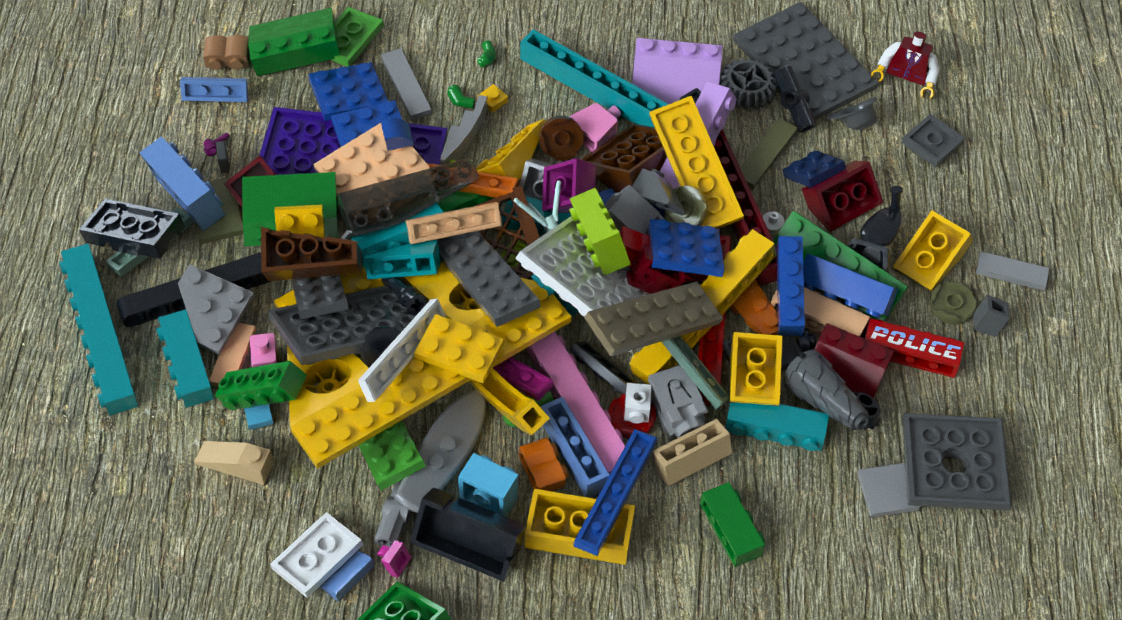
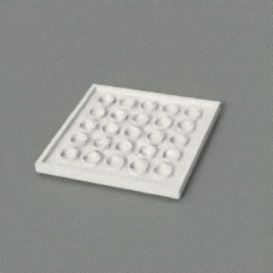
[515,216,650,352]

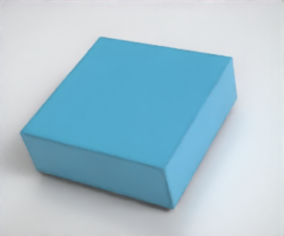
[244,404,273,430]

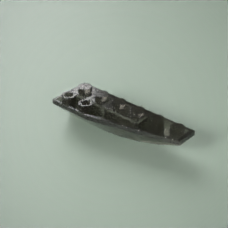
[338,157,479,237]

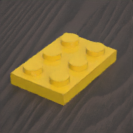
[274,205,325,238]
[414,314,504,384]

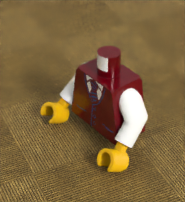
[871,32,940,99]

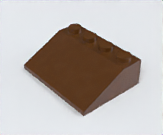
[581,124,667,193]

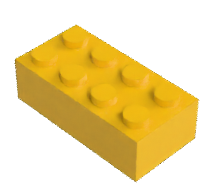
[524,489,635,565]

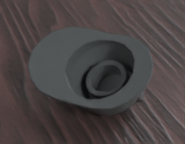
[826,97,877,130]

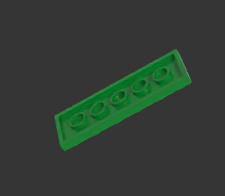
[773,210,909,322]

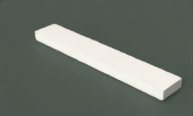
[358,299,446,402]

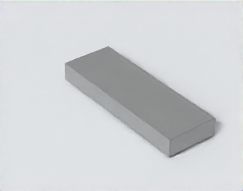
[975,251,1049,291]

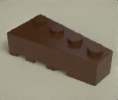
[261,227,363,281]

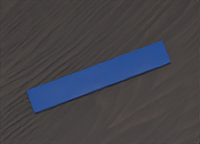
[574,429,657,556]

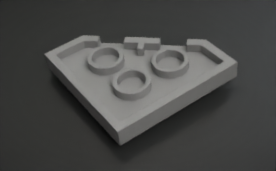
[178,264,254,355]

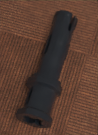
[382,277,426,315]

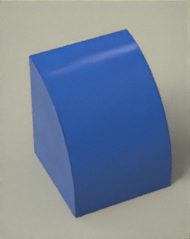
[380,118,414,151]

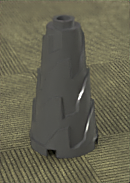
[783,350,869,430]

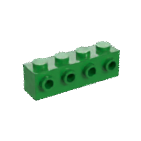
[215,361,307,410]

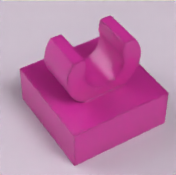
[377,540,412,578]

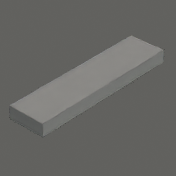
[381,48,432,121]

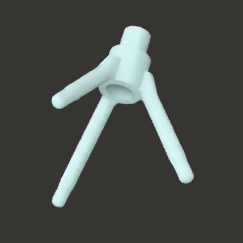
[514,180,561,233]

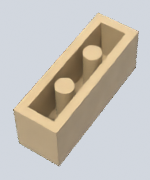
[652,419,732,486]

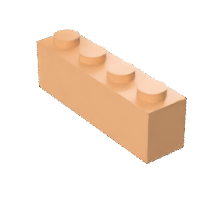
[771,287,870,337]

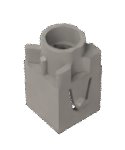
[604,185,666,235]
[648,365,708,441]

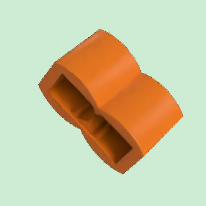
[519,437,568,492]

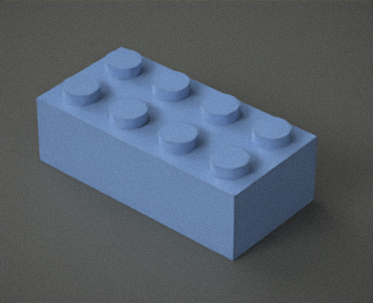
[139,136,225,231]

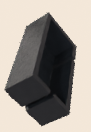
[410,487,527,582]

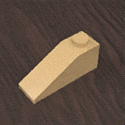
[194,441,274,485]

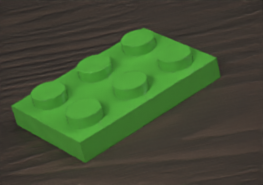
[331,7,384,67]
[359,420,426,491]

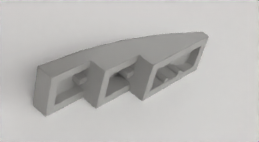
[440,95,488,166]

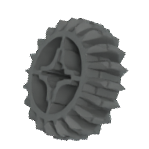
[719,57,778,110]

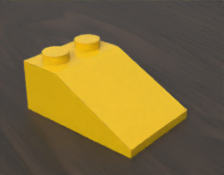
[893,210,973,291]
[730,332,782,406]

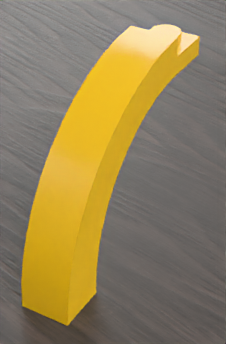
[468,368,550,435]

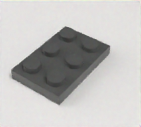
[291,275,349,319]

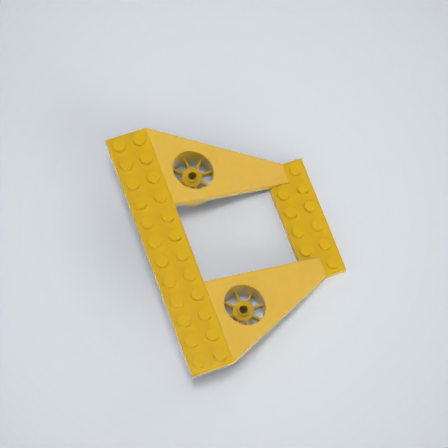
[274,261,572,469]

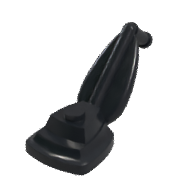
[847,186,903,272]

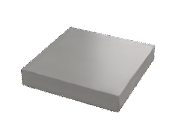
[857,463,920,518]

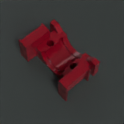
[627,244,693,294]

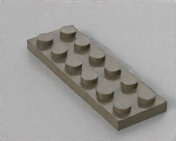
[584,282,723,357]

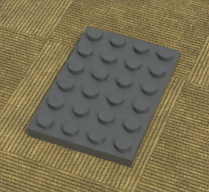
[733,2,879,120]
[268,284,416,365]

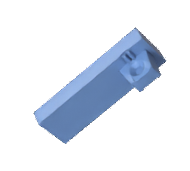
[180,77,248,102]

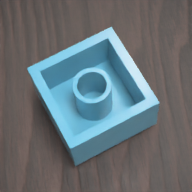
[458,453,518,517]

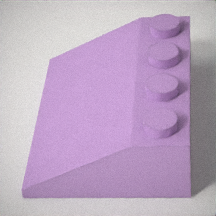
[632,38,722,104]

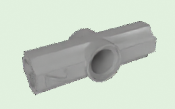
[374,480,412,547]

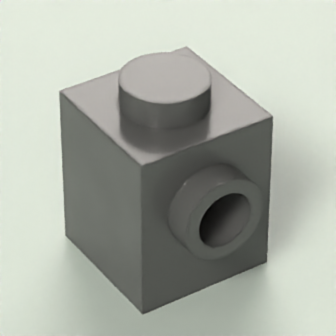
[973,295,1010,337]

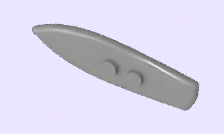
[395,389,487,513]

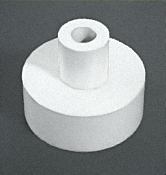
[763,212,784,235]

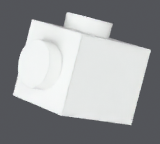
[624,383,651,423]

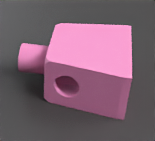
[569,103,621,152]

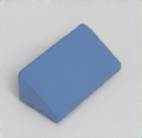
[320,551,374,602]

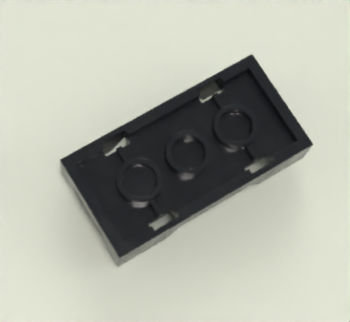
[79,199,185,259]

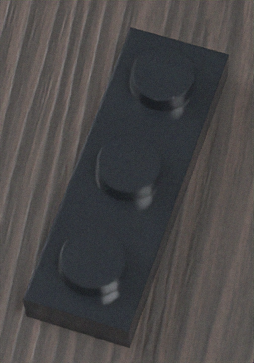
[570,341,638,394]

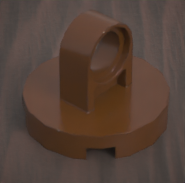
[539,115,584,160]

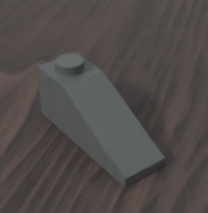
[632,169,685,216]

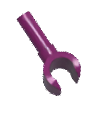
[203,133,230,157]

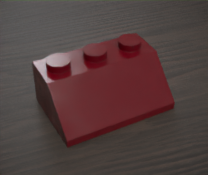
[801,161,884,231]
[814,323,894,399]

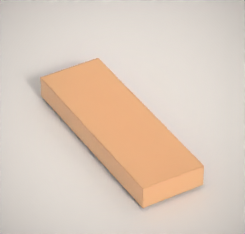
[209,323,256,387]

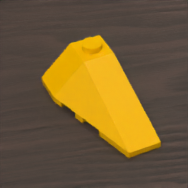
[473,119,546,180]

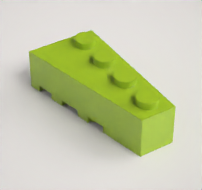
[569,188,631,276]

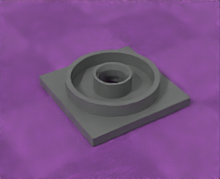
[902,413,1011,511]

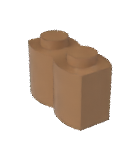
[203,35,250,70]

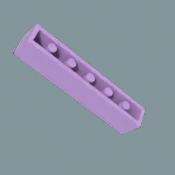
[660,82,737,189]

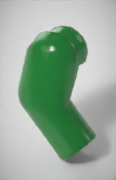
[477,40,497,68]
[447,85,475,109]

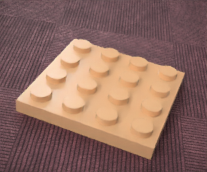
[313,123,440,231]

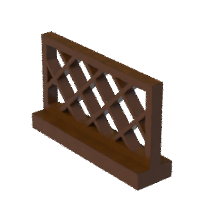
[473,185,540,280]

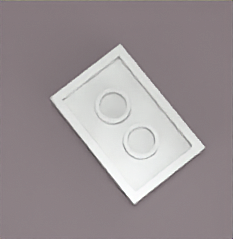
[270,512,363,598]

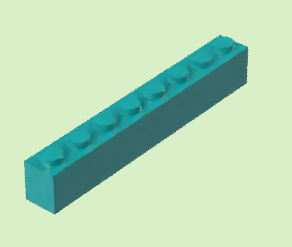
[520,29,668,128]
[59,243,138,416]

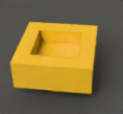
[477,84,508,113]

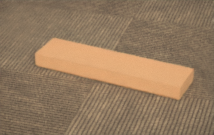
[406,202,502,244]

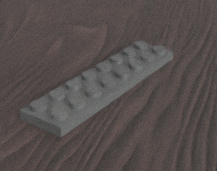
[437,231,541,327]

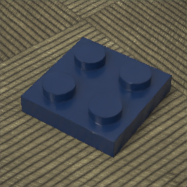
[782,151,846,188]

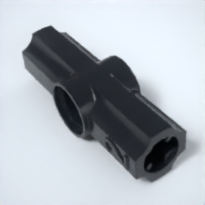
[774,66,816,133]

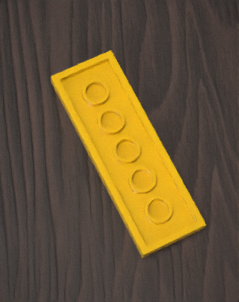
[649,96,744,229]

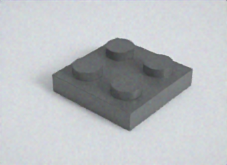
[901,114,965,167]

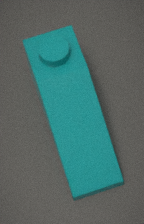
[363,240,441,279]

